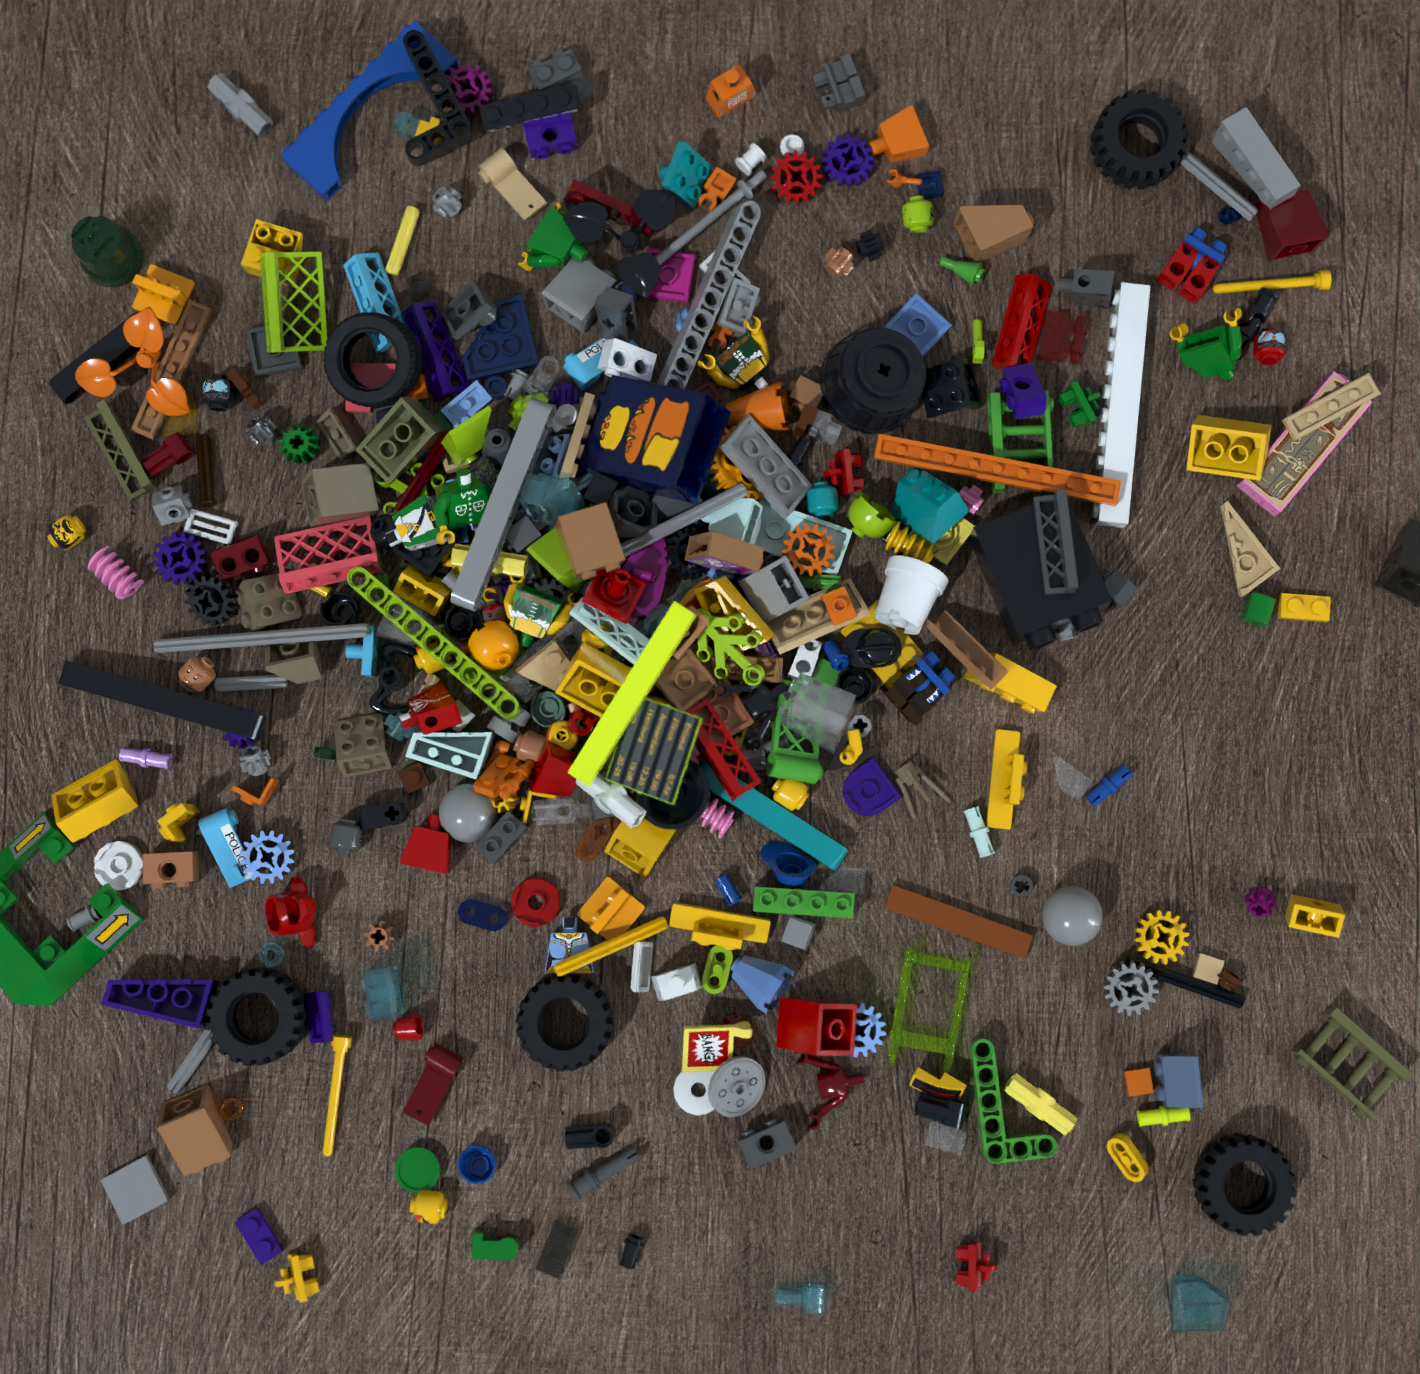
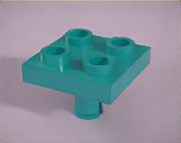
[660,141,711,209]

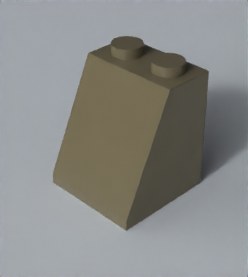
[301,463,380,529]

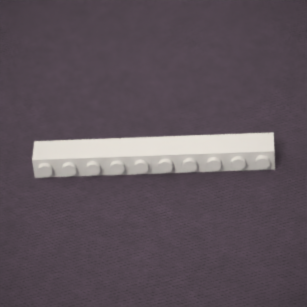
[1091,282,1150,528]

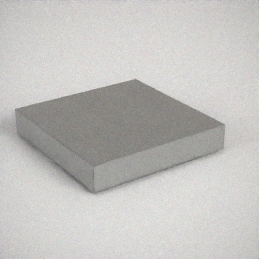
[101,1155,170,1225]

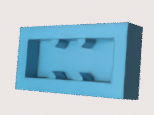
[346,626,379,678]

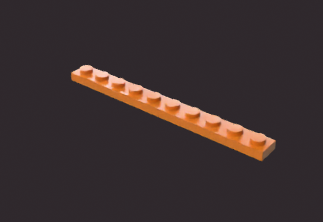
[874,434,1121,506]

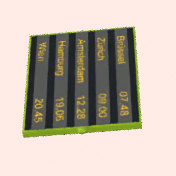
[605,698,703,805]

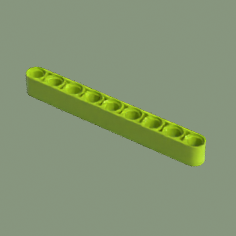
[347,567,521,720]

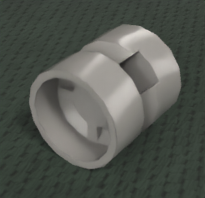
[487,702,532,744]

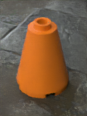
[722,382,791,431]

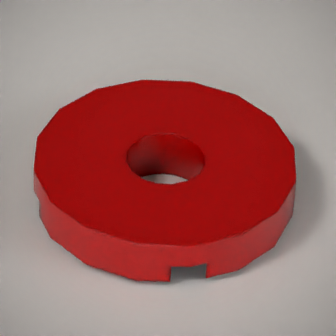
[511,878,561,927]

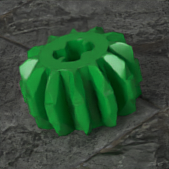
[278,424,320,466]

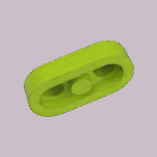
[702,945,733,994]

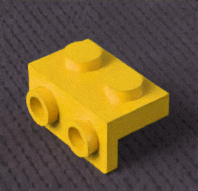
[157,802,200,842]

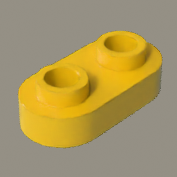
[1107,1133,1149,1182]

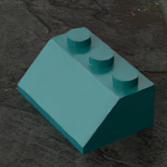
[891,467,969,544]

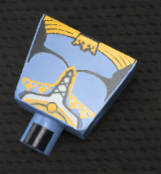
[545,917,594,974]

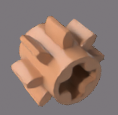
[824,247,854,277]
[363,921,396,952]

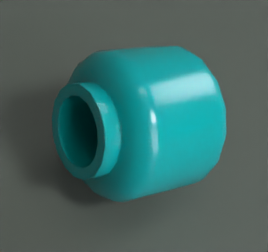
[807,482,839,519]

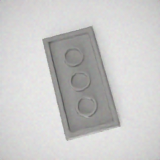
[719,414,813,519]

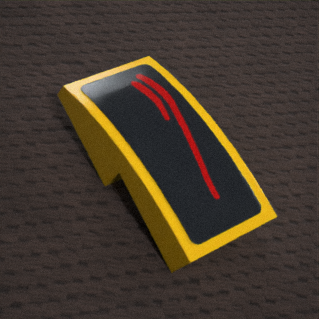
[909,1067,967,1099]

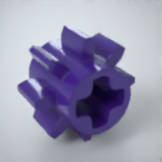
[550,383,580,410]

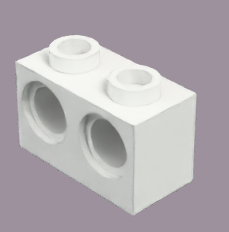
[597,338,657,387]

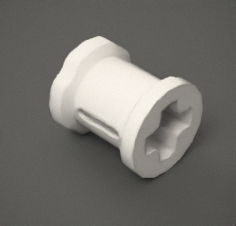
[735,143,767,176]

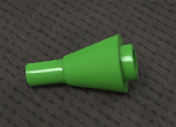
[940,256,985,286]

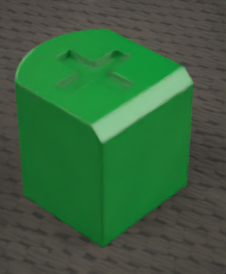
[1240,592,1276,628]

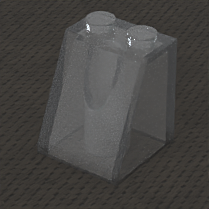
[778,673,856,754]

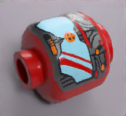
[1253,327,1286,366]

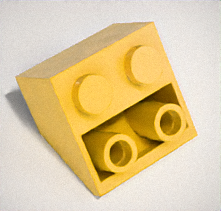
[241,219,303,287]

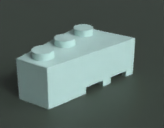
[405,732,495,780]

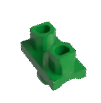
[1058,380,1102,428]

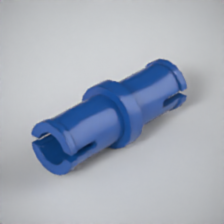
[1085,764,1133,807]

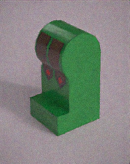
[471,1229,520,1260]

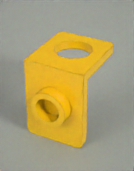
[519,787,557,824]

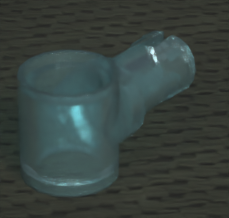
[776,1283,826,1314]

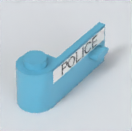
[563,338,638,391]
[198,807,253,888]

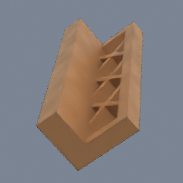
[924,610,1009,690]

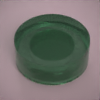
[313,747,336,761]

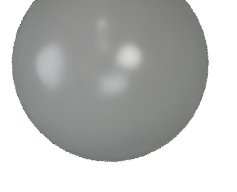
[438,783,498,843]
[1042,886,1103,946]

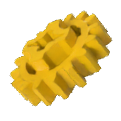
[1133,910,1189,964]

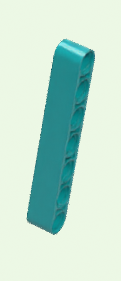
[700,759,849,871]

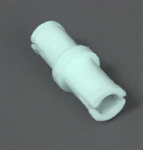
[964,806,995,858]

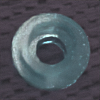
[259,942,285,967]

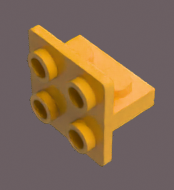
[132,264,195,326]
[577,877,645,940]

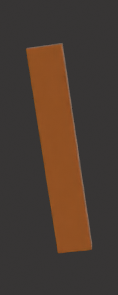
[884,885,1033,959]

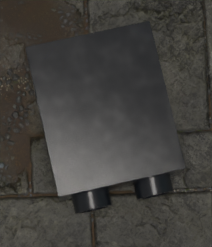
[969,496,1112,651]

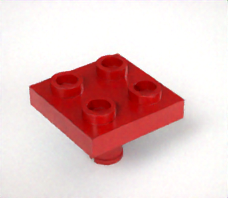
[582,569,647,624]

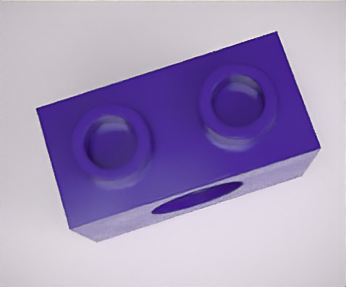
[523,113,578,159]
[999,363,1047,419]

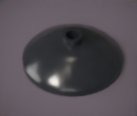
[636,759,710,830]

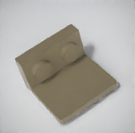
[334,713,392,778]

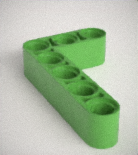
[969,1037,1057,1163]

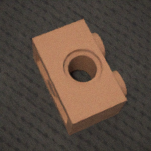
[142,851,199,889]

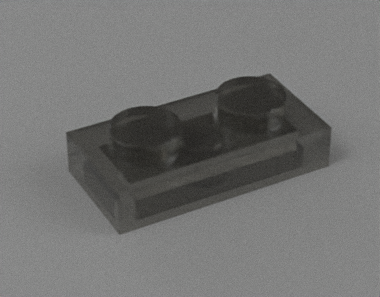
[535,1220,578,1279]

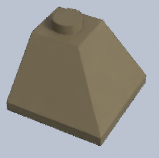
[265,626,322,684]

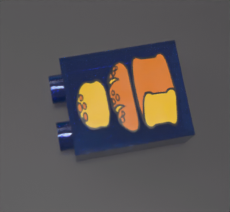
[578,375,731,505]

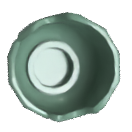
[530,690,568,727]

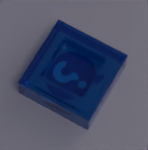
[916,171,944,199]

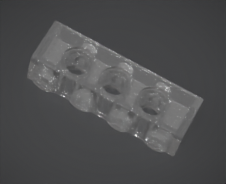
[499,616,587,703]

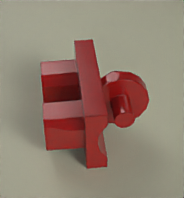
[823,449,864,497]
[956,1241,997,1292]

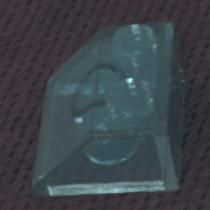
[361,965,405,1021]

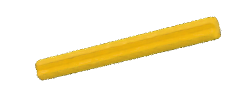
[553,917,668,976]

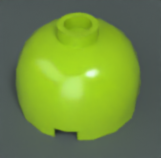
[848,491,897,538]

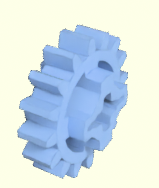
[240,830,294,884]
[853,1002,886,1057]

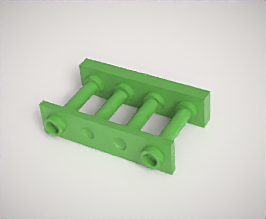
[987,391,1054,494]

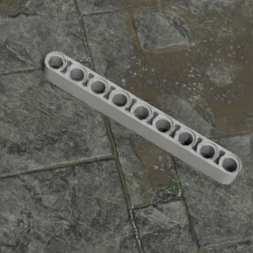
[656,201,761,399]
[450,398,556,611]

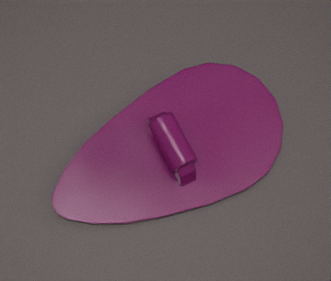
[621,538,668,617]

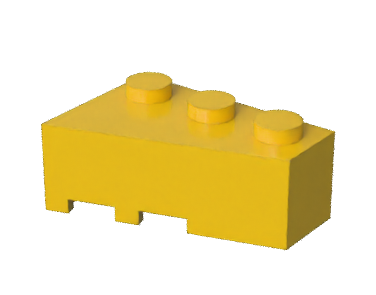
[964,653,1057,714]

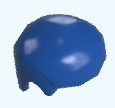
[457,1145,497,1184]

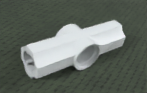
[576,773,646,829]

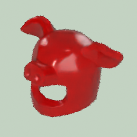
[265,876,317,948]

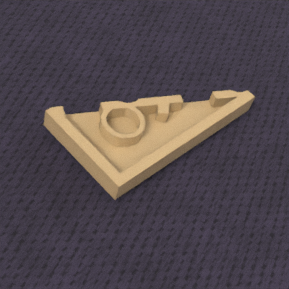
[1220,501,1280,598]
[515,640,570,691]

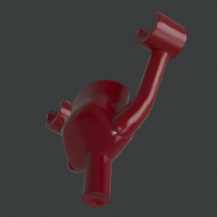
[793,1051,865,1130]

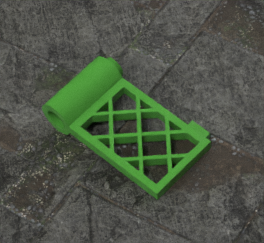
[765,679,829,784]

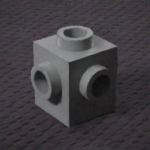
[152,485,193,526]

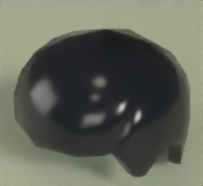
[320,592,360,626]
[443,605,483,641]
[835,666,874,704]

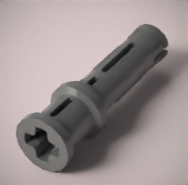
[566,1145,641,1202]

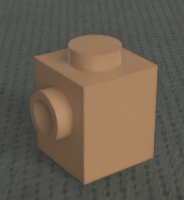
[787,375,823,412]

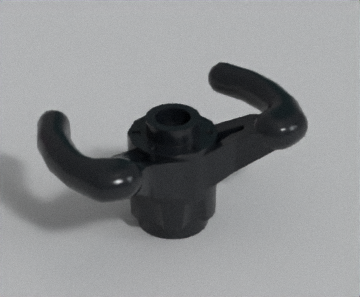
[369,643,417,716]

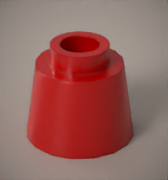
[393,1012,423,1041]

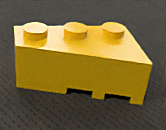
[694,575,775,657]

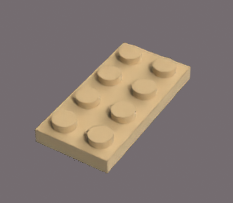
[766,578,870,654]

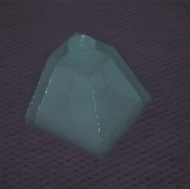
[1170,1275,1231,1332]

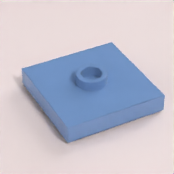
[884,293,952,357]

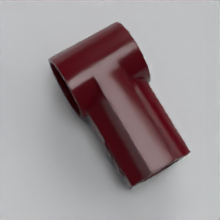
[141,432,194,478]

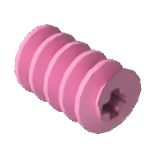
[88,546,144,600]
[696,798,735,839]

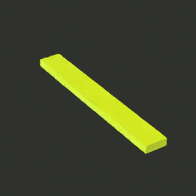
[567,601,697,786]

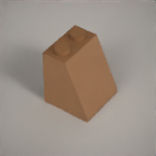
[953,205,1034,263]
[554,502,625,580]
[157,1083,232,1176]

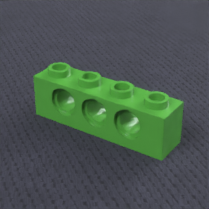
[752,886,855,918]

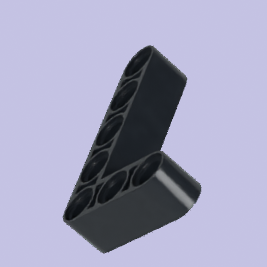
[403,30,472,166]

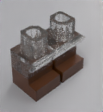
[792,404,842,446]

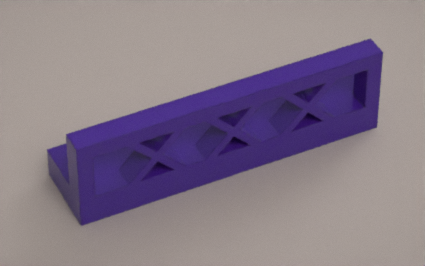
[400,301,469,402]

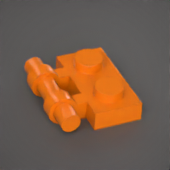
[473,753,535,800]

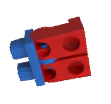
[1156,228,1226,305]

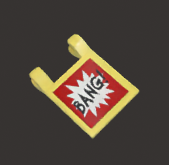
[681,1021,752,1073]

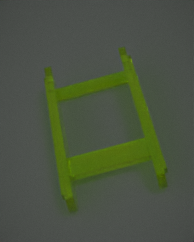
[887,949,970,1076]

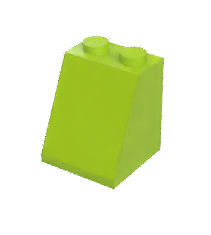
[526,528,589,593]

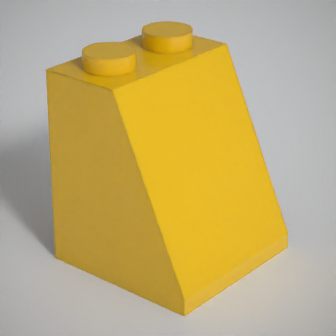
[604,801,677,878]

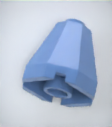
[731,955,795,1015]

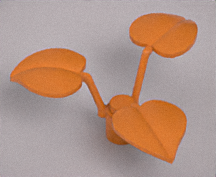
[75,307,190,416]

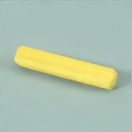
[386,206,420,276]

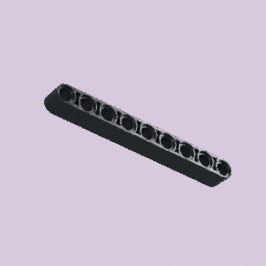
[58,660,266,741]

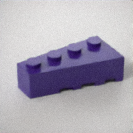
[101,979,219,1030]

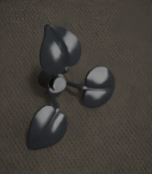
[563,189,675,298]

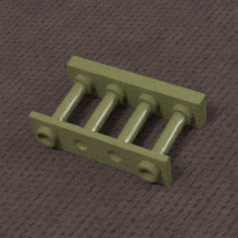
[1291,1006,1413,1120]

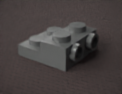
[528,48,594,103]

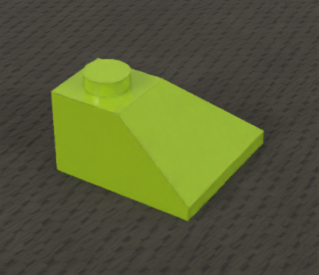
[441,406,491,466]

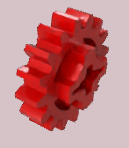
[770,150,822,205]

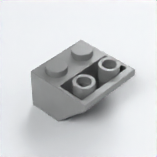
[738,556,810,623]

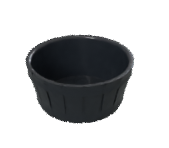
[820,327,926,434]

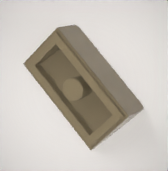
[315,406,363,461]

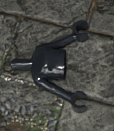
[713,682,788,752]

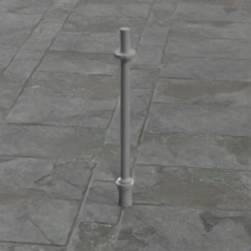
[613,170,767,289]

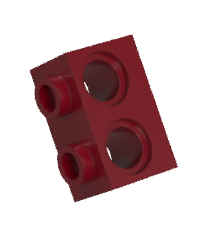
[210,533,271,582]

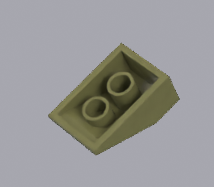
[355,396,446,485]

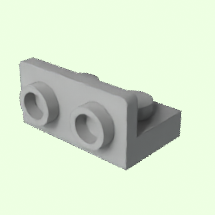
[717,277,760,337]

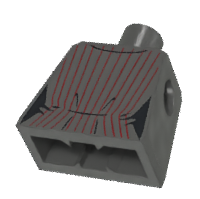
[1057,269,1115,309]

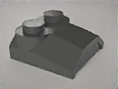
[440,279,497,340]

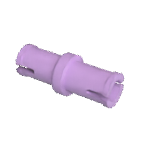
[119,746,173,770]

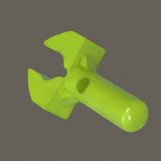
[972,319,985,363]

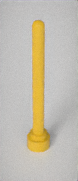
[1213,270,1332,293]
[323,1035,352,1157]

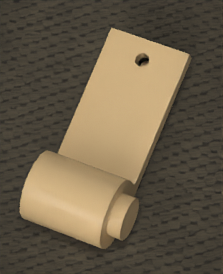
[478,148,547,222]

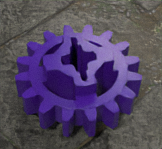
[822,134,874,188]
[153,532,208,585]

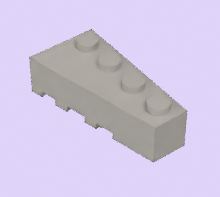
[1212,107,1301,210]

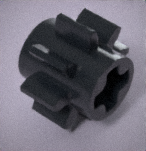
[856,229,885,262]

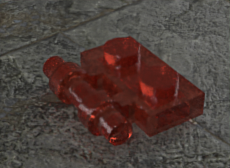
[1037,310,1087,365]

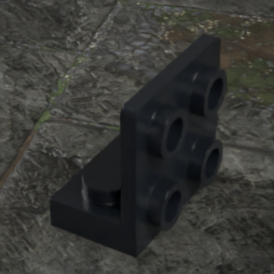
[922,358,982,419]

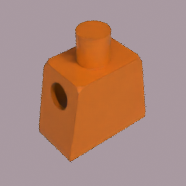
[868,105,930,163]

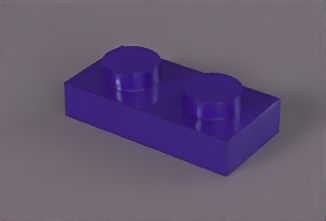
[305,991,333,1043]
[235,1207,284,1265]

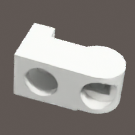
[787,639,822,684]

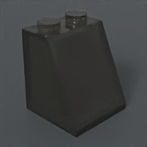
[1374,518,1420,608]

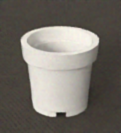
[874,555,949,635]

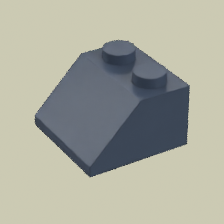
[1154,1052,1203,1108]

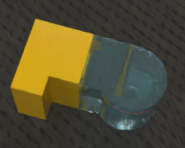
[394,112,441,145]

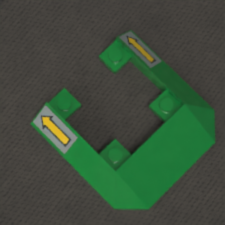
[0,811,145,1005]

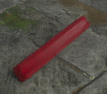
[395,430,449,512]

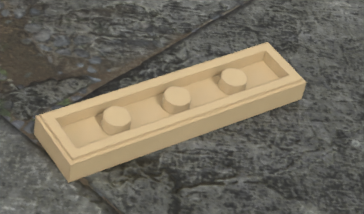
[1282,373,1381,441]

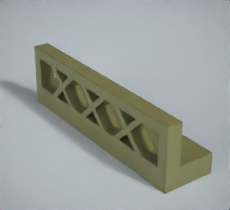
[84,399,157,502]

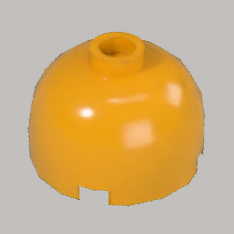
[468,620,519,671]

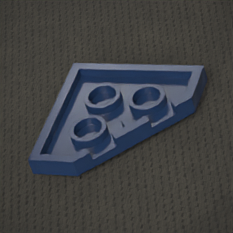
[462,294,539,382]

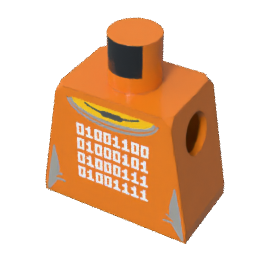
[706,64,757,118]

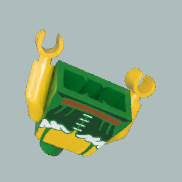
[503,576,582,648]

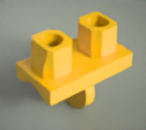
[274,1253,319,1303]

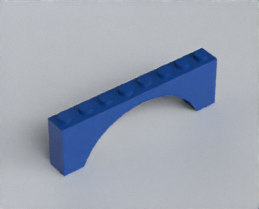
[281,20,458,203]

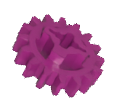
[440,62,493,116]

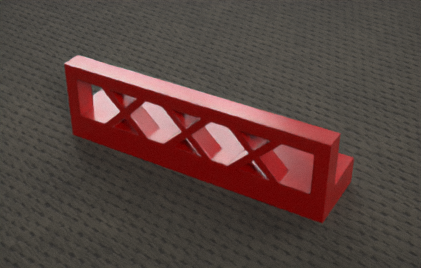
[991,274,1052,369]
[686,698,761,802]

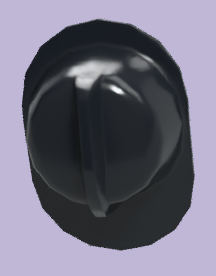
[842,628,901,668]

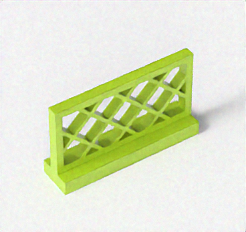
[260,252,327,352]

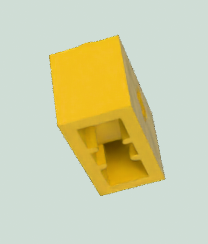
[393,564,452,617]
[1285,894,1345,938]

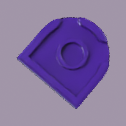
[843,757,902,816]

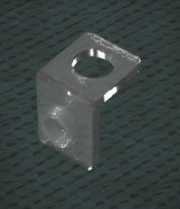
[925,1121,966,1157]

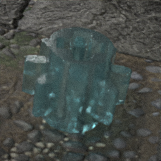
[384,711,416,742]

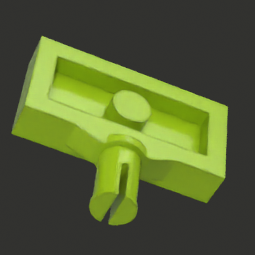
[507,393,549,433]

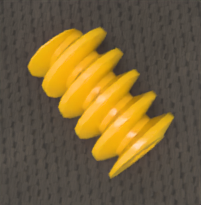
[884,521,939,564]

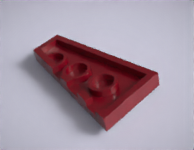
[563,179,659,235]

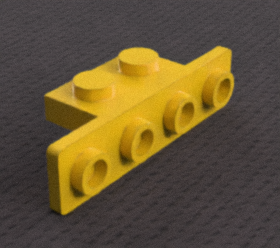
[986,729,1027,830]
[669,902,771,950]

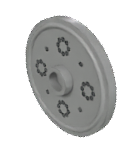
[708,1056,765,1117]

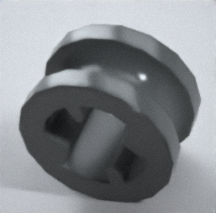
[1009,875,1033,897]

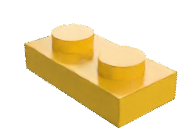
[1278,593,1331,622]

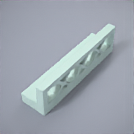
[569,598,650,665]

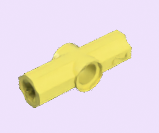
[451,544,529,578]
[1003,1072,1078,1136]

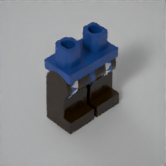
[879,650,955,726]

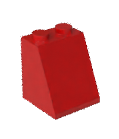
[776,997,857,1056]

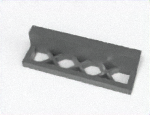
[1033,489,1078,595]

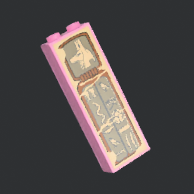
[1236,371,1372,516]

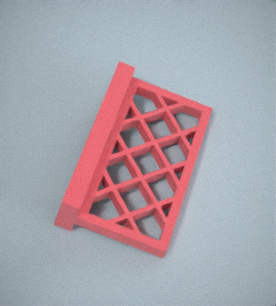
[274,516,382,594]

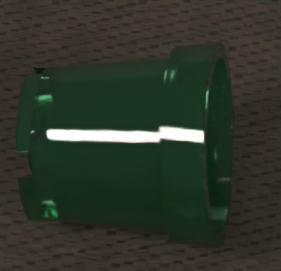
[71,216,144,288]

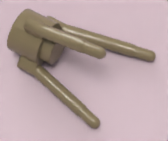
[895,761,951,819]

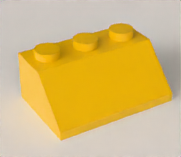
[1186,415,1272,481]
[555,642,632,717]
[51,759,138,843]

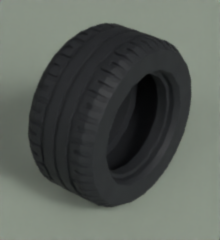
[323,312,423,407]

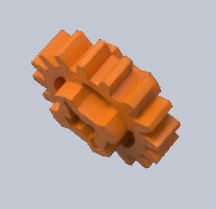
[782,523,836,577]

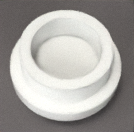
[780,135,804,157]

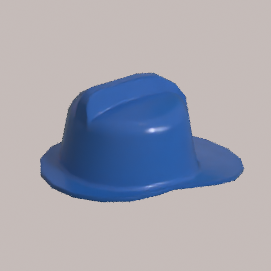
[761,841,816,889]

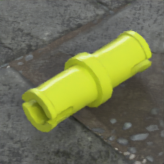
[1137,1106,1190,1127]

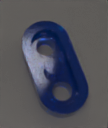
[458,899,507,931]

